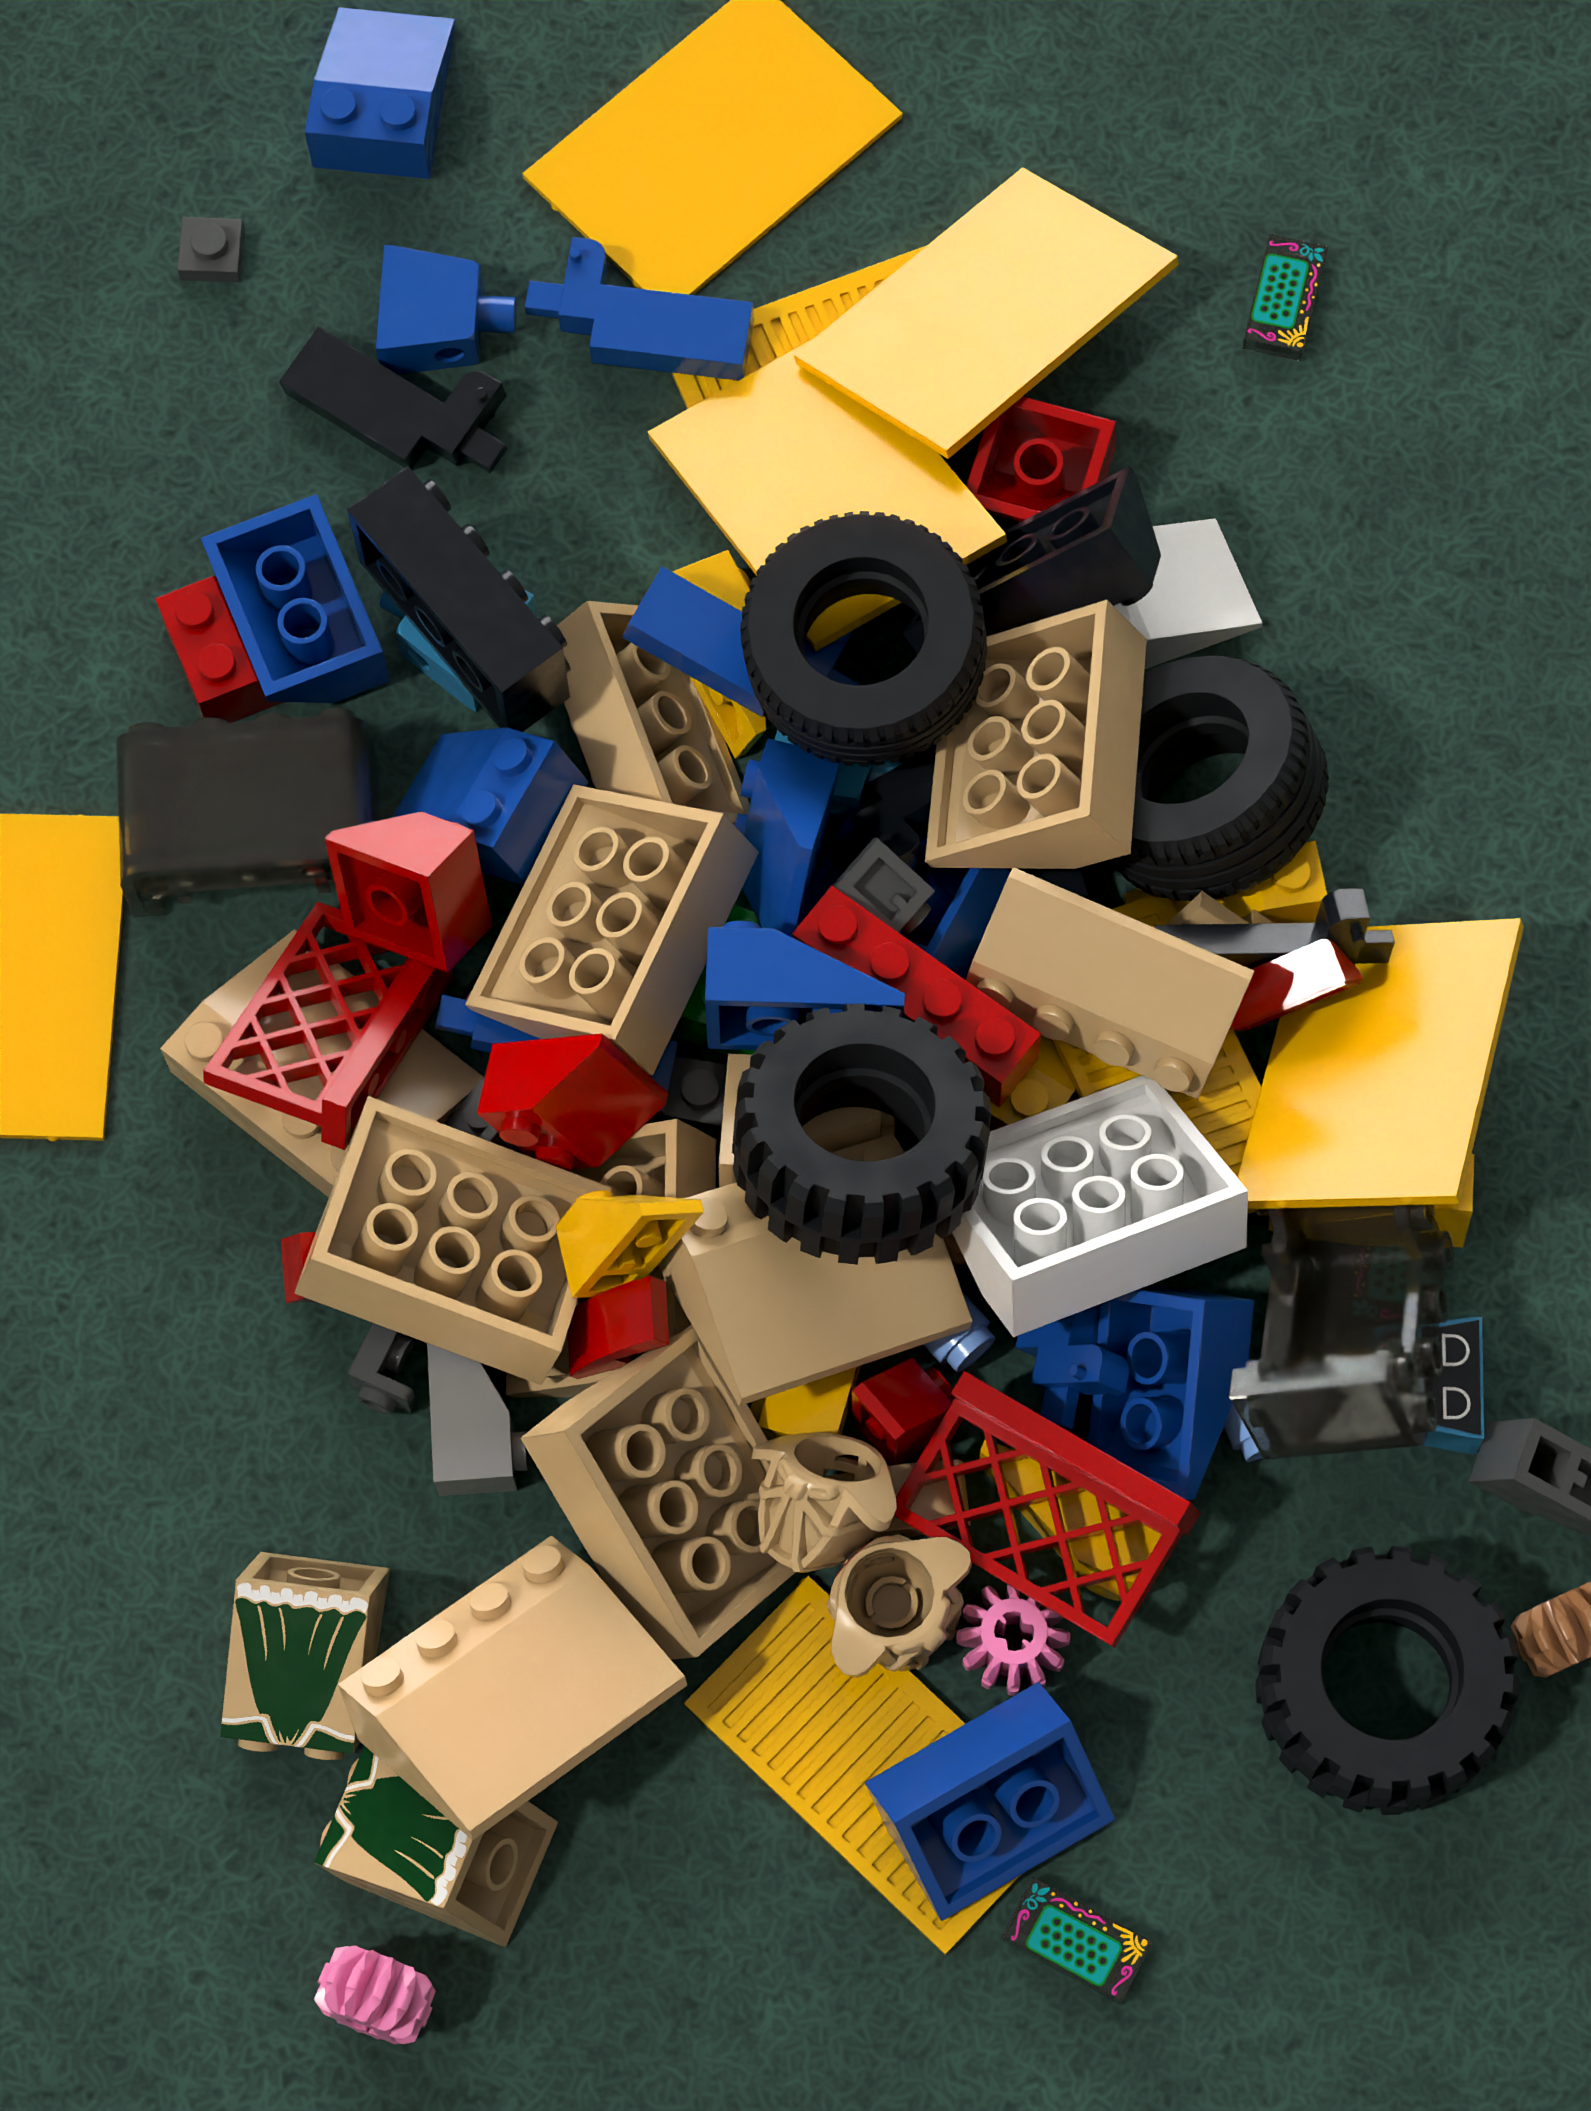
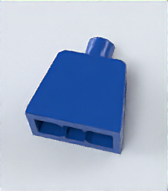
[376,245,517,375]

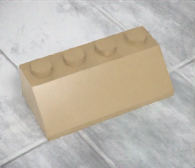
[557,601,750,825]
[966,867,1254,1099]

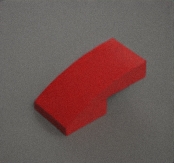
[568,1276,670,1379]

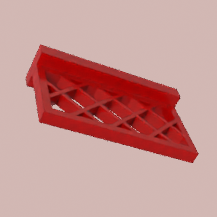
[203,901,454,1150]
[894,1371,1201,1648]

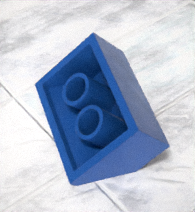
[201,494,390,703]
[864,1682,1115,1921]

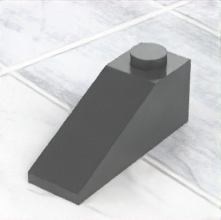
[1468,1418,1591,1536]

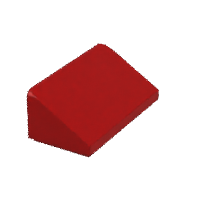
[1229,939,1363,1031]

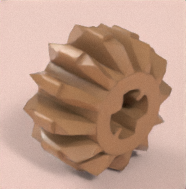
[1511,1582,1591,1678]

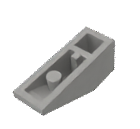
[427,1343,529,1496]

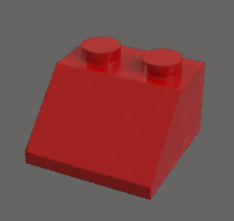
[966,397,1116,522]
[155,576,283,732]
[325,811,493,973]
[477,1033,668,1172]

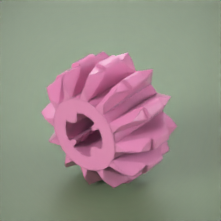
[956,1585,1070,1696]
[314,1945,436,2045]

